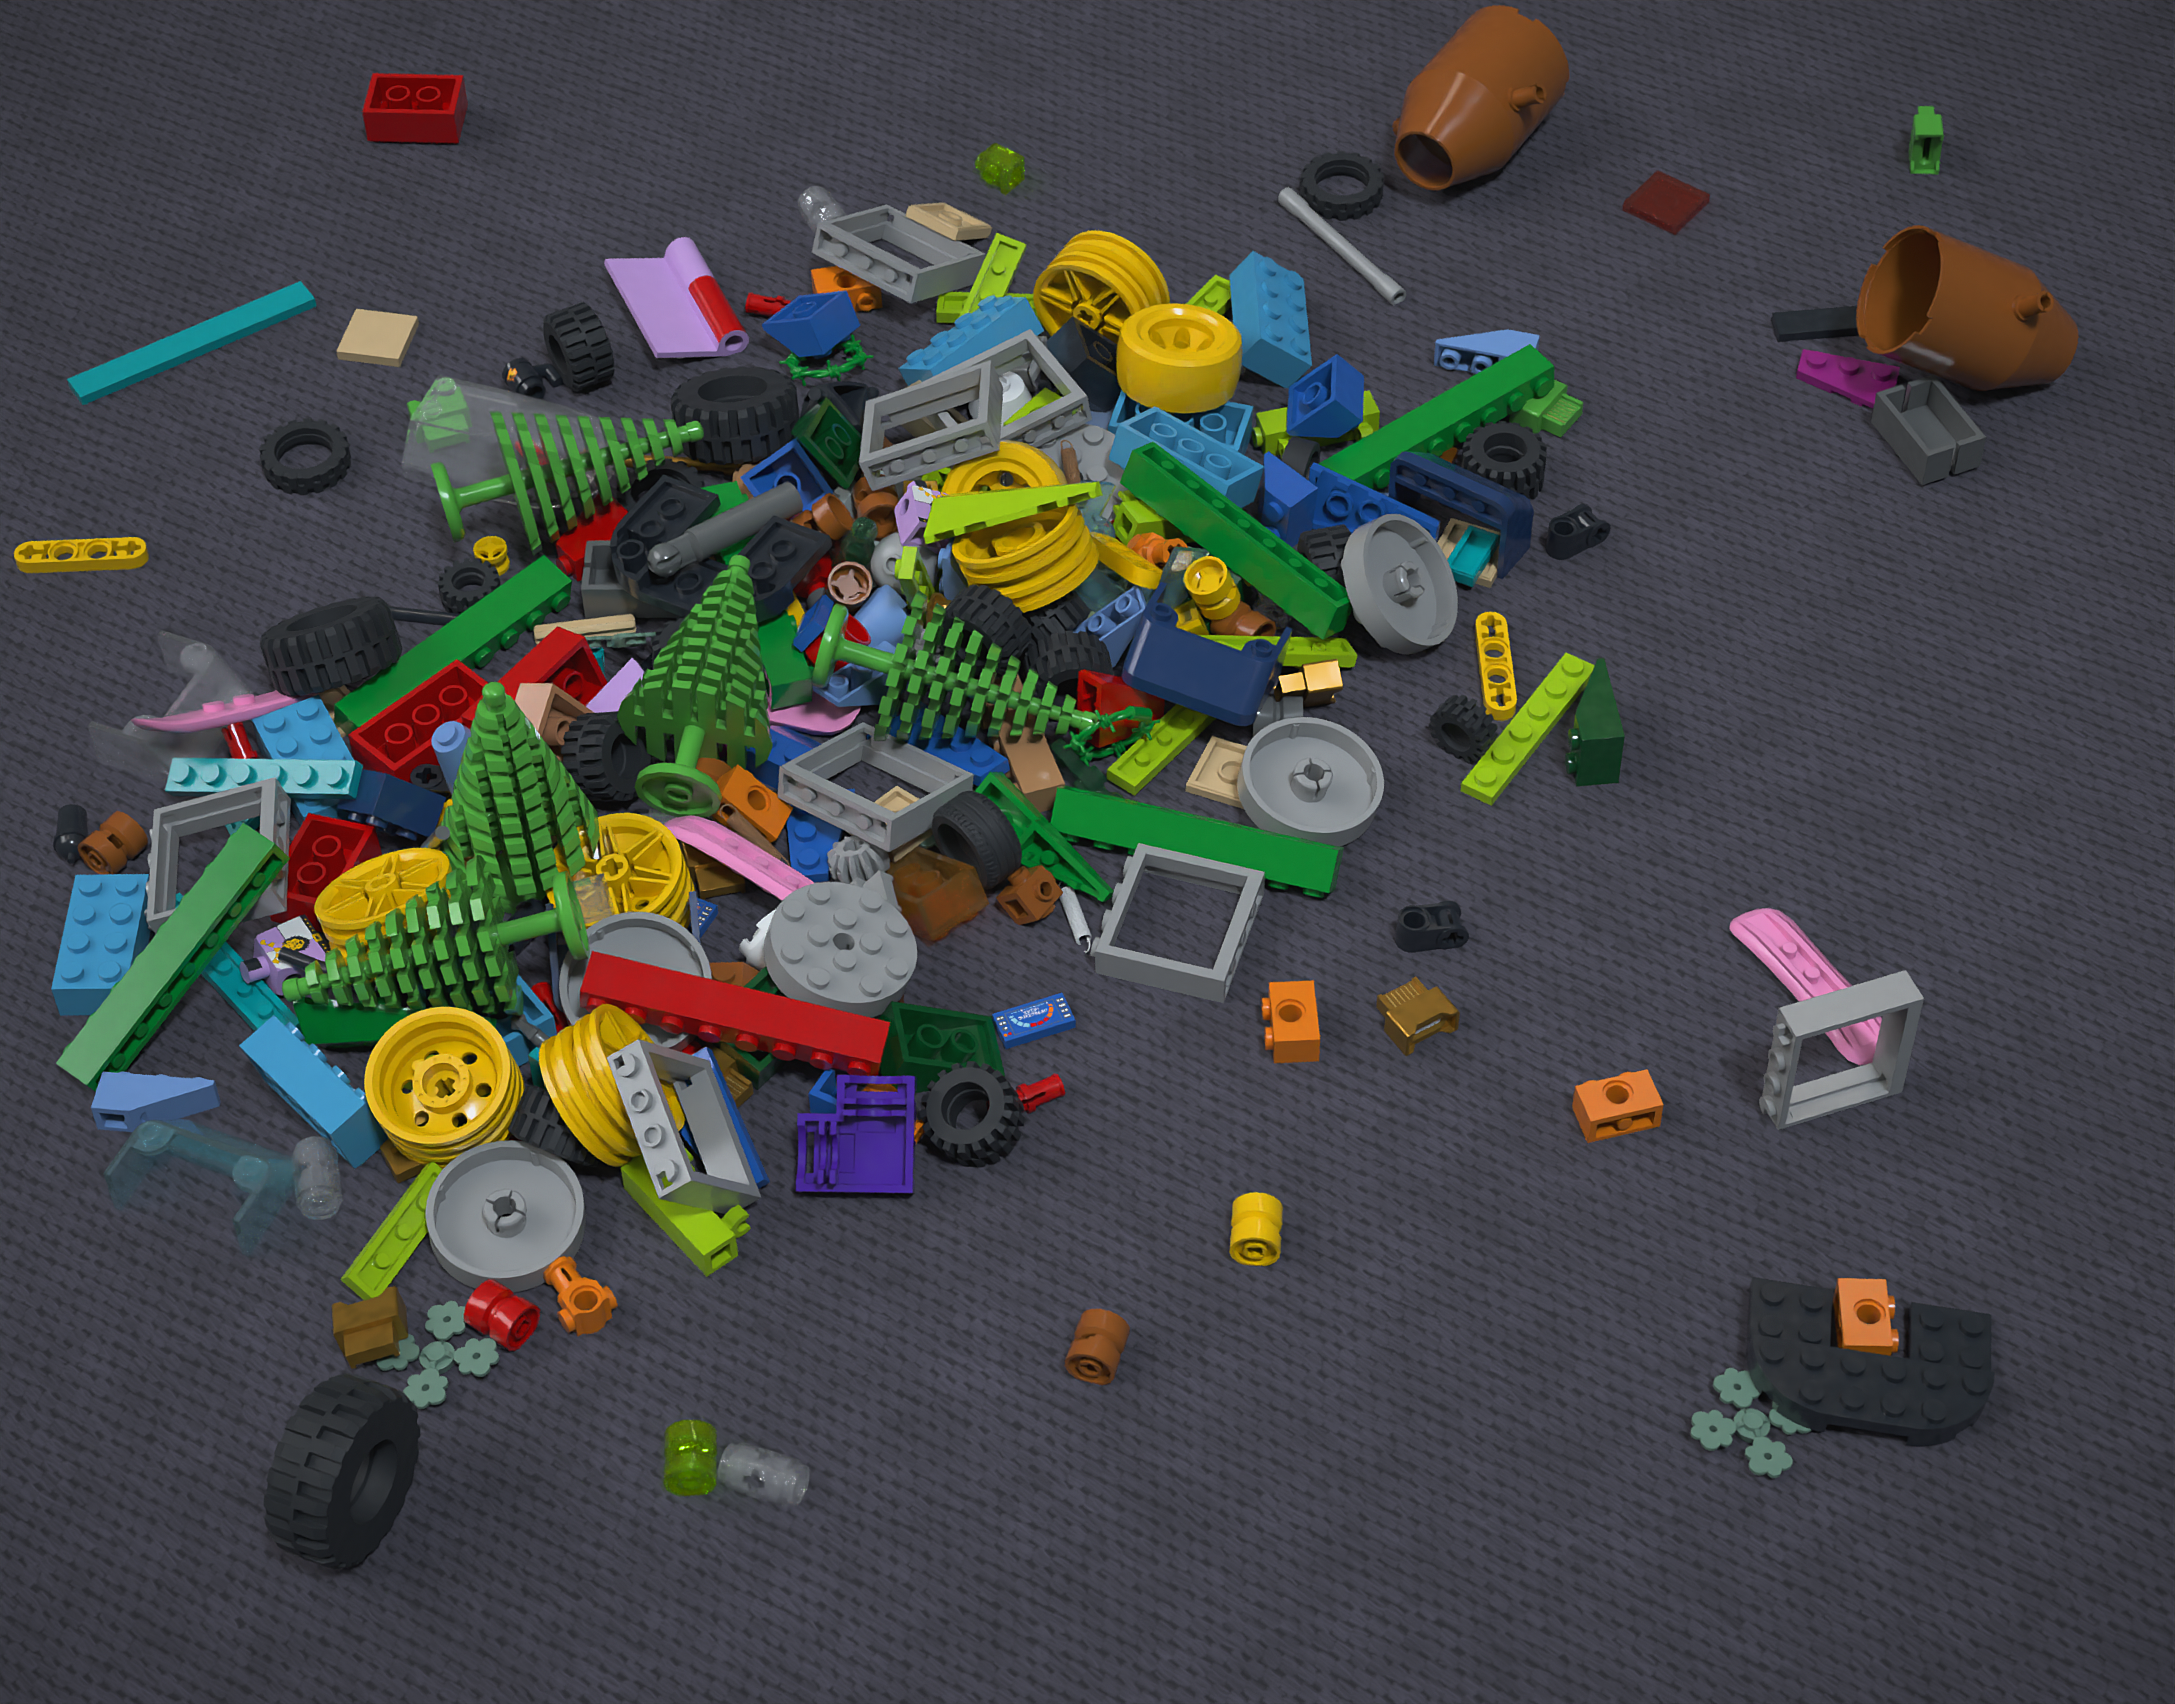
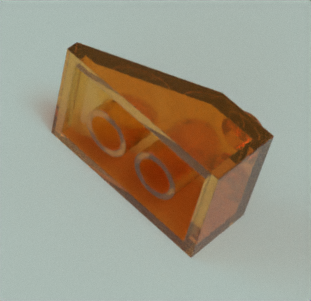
[885,846,989,941]

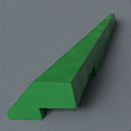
[974,772,1114,902]
[293,996,497,1049]

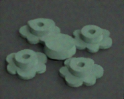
[585,632,656,648]
[377,1301,499,1409]
[1690,1368,1811,1478]

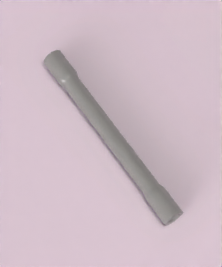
[1278,187,1406,306]

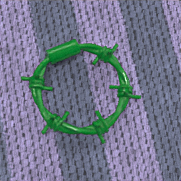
[779,334,874,386]
[1063,706,1160,768]

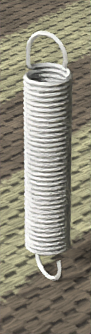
[1058,881,1092,953]

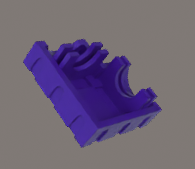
[796,1075,917,1193]

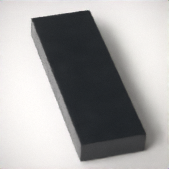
[1771,306,1859,342]

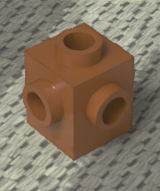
[996,865,1063,925]

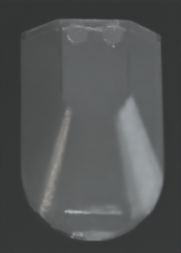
[401,375,614,509]

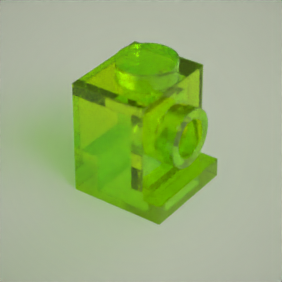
[975,143,1025,195]

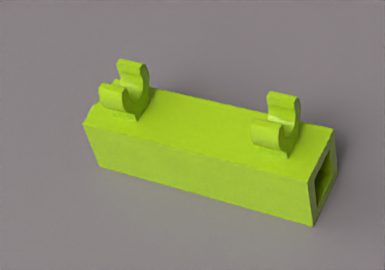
[1251,390,1380,459]
[1111,490,1195,546]
[621,1148,751,1277]

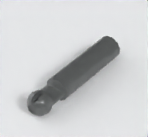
[647,482,803,577]

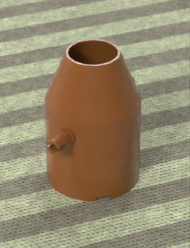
[1393,5,1569,190]
[1856,225,2078,391]

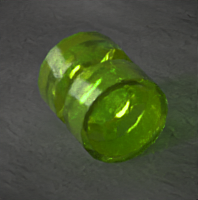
[663,1419,717,1496]

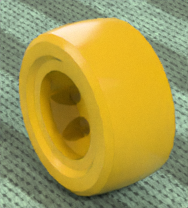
[1116,303,1242,413]
[942,440,1068,495]

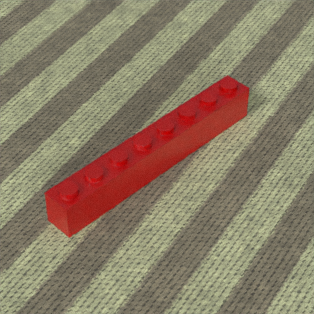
[580,951,890,1076]

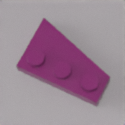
[1796,349,1900,408]

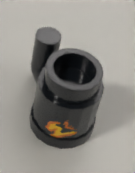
[502,358,564,405]

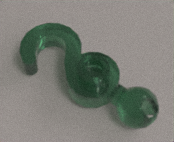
[831,516,878,575]
[1049,737,1124,798]

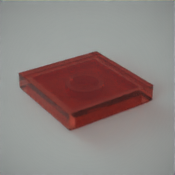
[1622,170,1710,235]

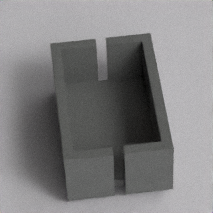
[1871,375,1986,485]
[581,540,681,618]

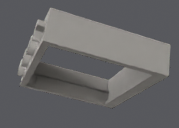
[811,205,985,303]
[919,329,1092,447]
[859,360,1003,491]
[778,722,974,852]
[144,777,291,934]
[1090,843,1265,1003]
[1759,970,1924,1130]
[607,1039,761,1214]

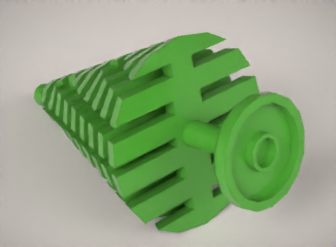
[430,411,704,556]
[617,555,773,818]
[812,590,1098,741]
[440,682,600,914]
[282,855,590,1016]

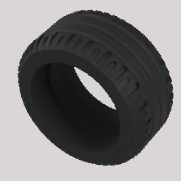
[932,791,1022,890]

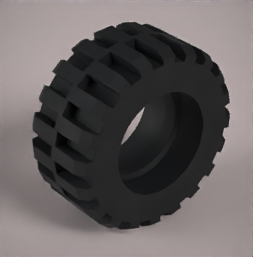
[670,366,800,465]
[259,596,403,696]

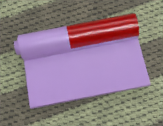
[604,237,749,358]

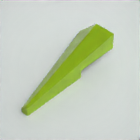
[924,481,1103,544]

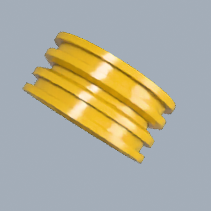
[1033,230,1170,344]
[952,503,1099,613]
[545,813,695,935]
[314,848,452,979]
[539,1004,685,1167]
[364,1007,525,1169]

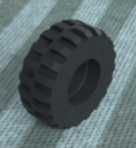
[264,1373,420,1569]

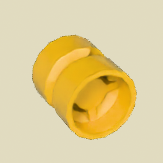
[1184,556,1240,620]
[1229,1192,1283,1266]

